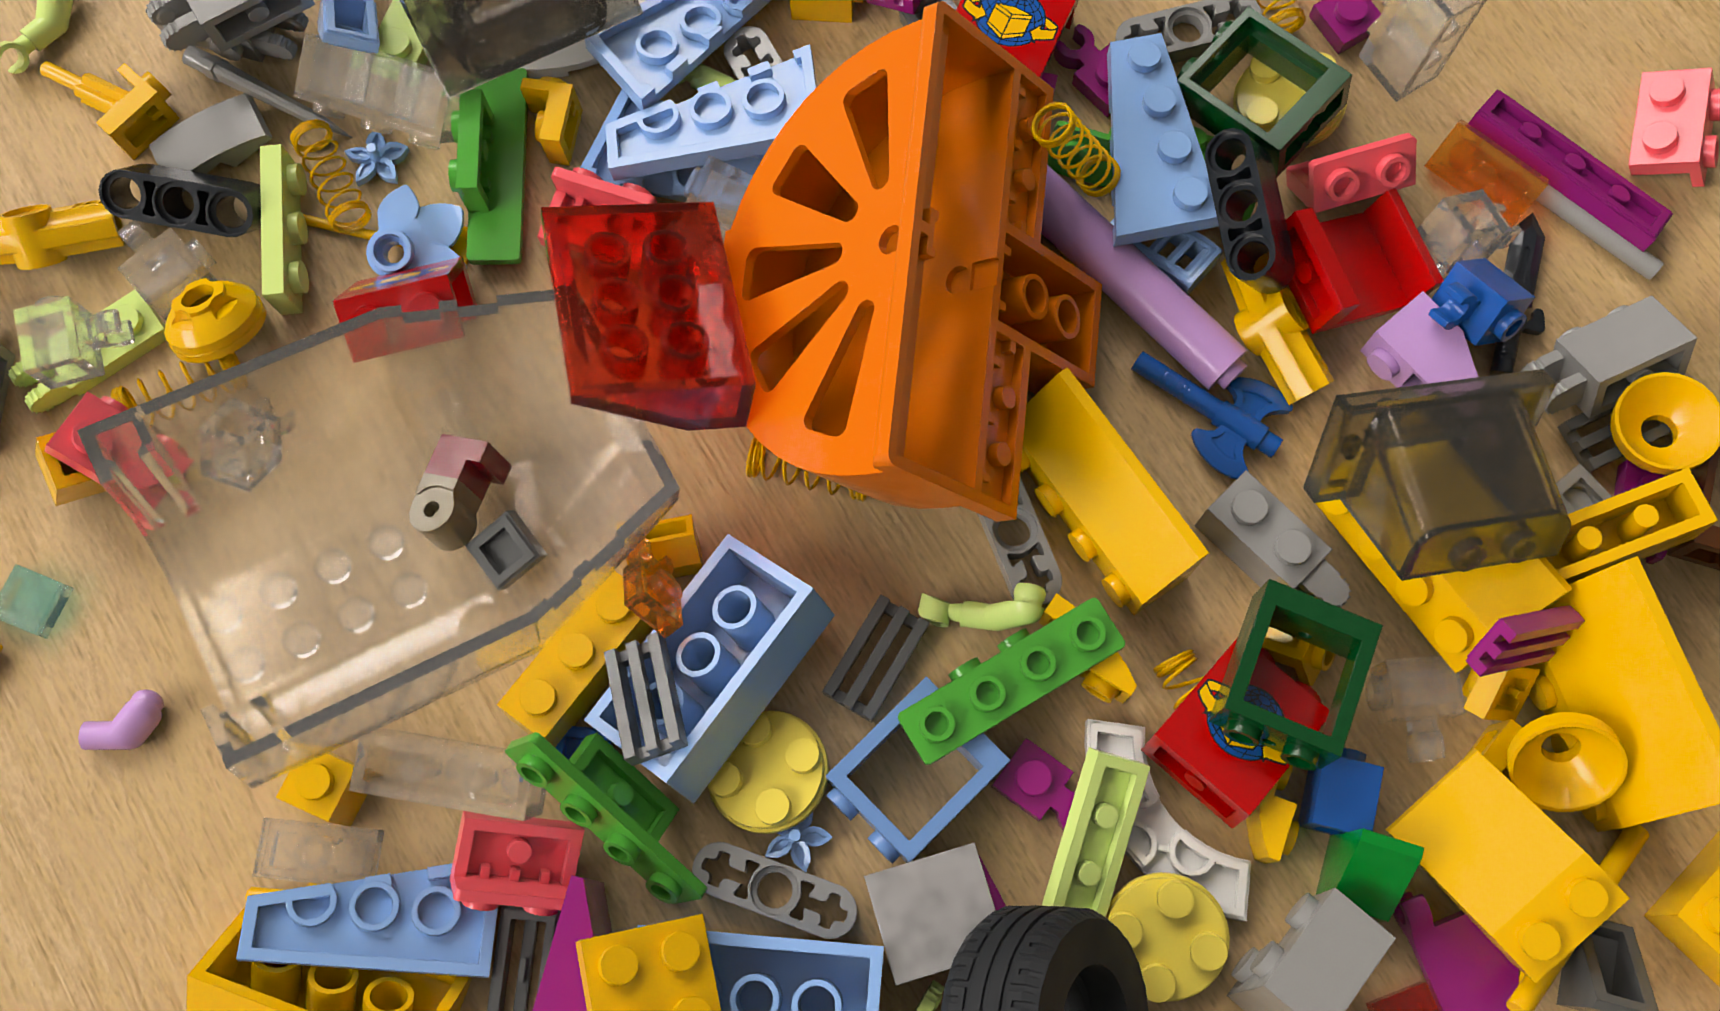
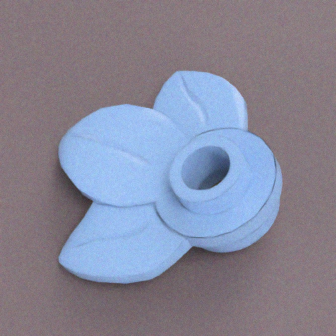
[366,185,467,276]

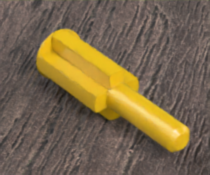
[40,61,129,114]

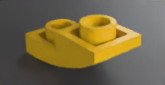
[1039,593,1137,704]
[1246,765,1299,864]

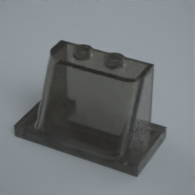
[400,0,643,99]
[1303,369,1571,581]

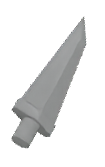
[182,46,352,138]

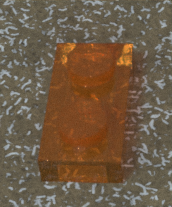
[1424,119,1550,228]

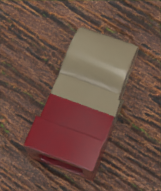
[409,434,512,551]

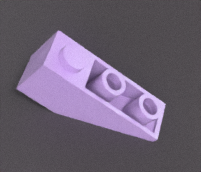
[1360,291,1502,469]

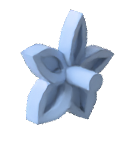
[344,129,410,187]
[765,812,833,872]

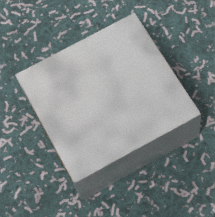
[864,842,996,985]

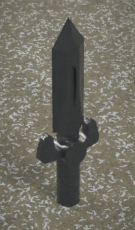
[1490,212,1545,380]

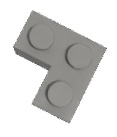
[1227,888,1396,1011]

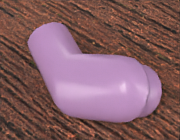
[78,689,164,750]

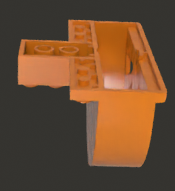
[711,1,1102,522]

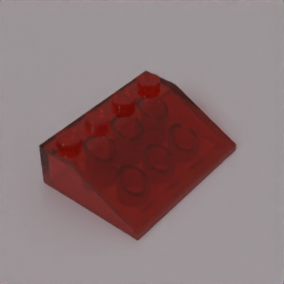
[541,202,756,431]

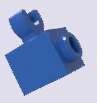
[1428,258,1535,346]

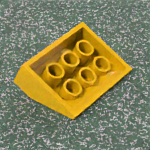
[1529,556,1720,832]

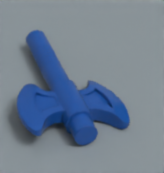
[1131,351,1293,480]

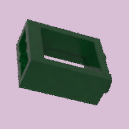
[1177,6,1352,178]
[1208,579,1383,770]

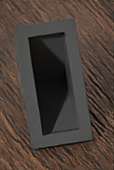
[1556,920,1659,1011]

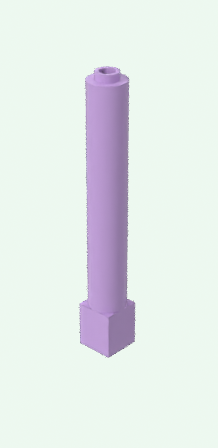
[1041,165,1248,390]

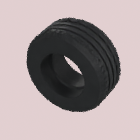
[941,905,1149,1011]

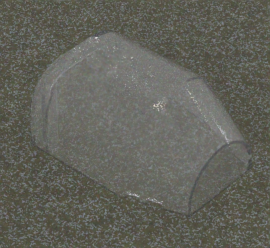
[77,288,680,789]

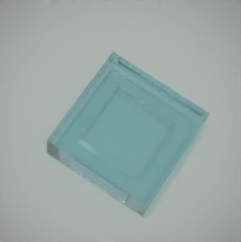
[0,564,74,639]

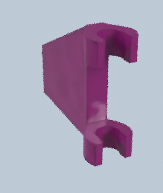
[1393,891,1519,1011]

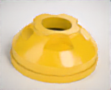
[164,278,266,363]
[1610,372,1720,475]
[1507,712,1628,812]

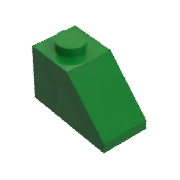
[1316,828,1424,922]

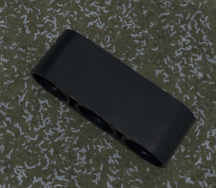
[1205,128,1295,294]
[98,164,261,237]

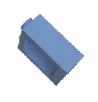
[826,676,1010,863]

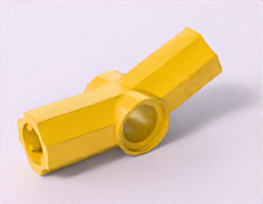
[0,200,126,270]
[1221,253,1335,405]

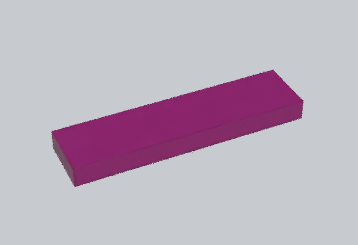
[1466,89,1673,252]

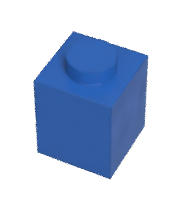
[1298,748,1384,835]

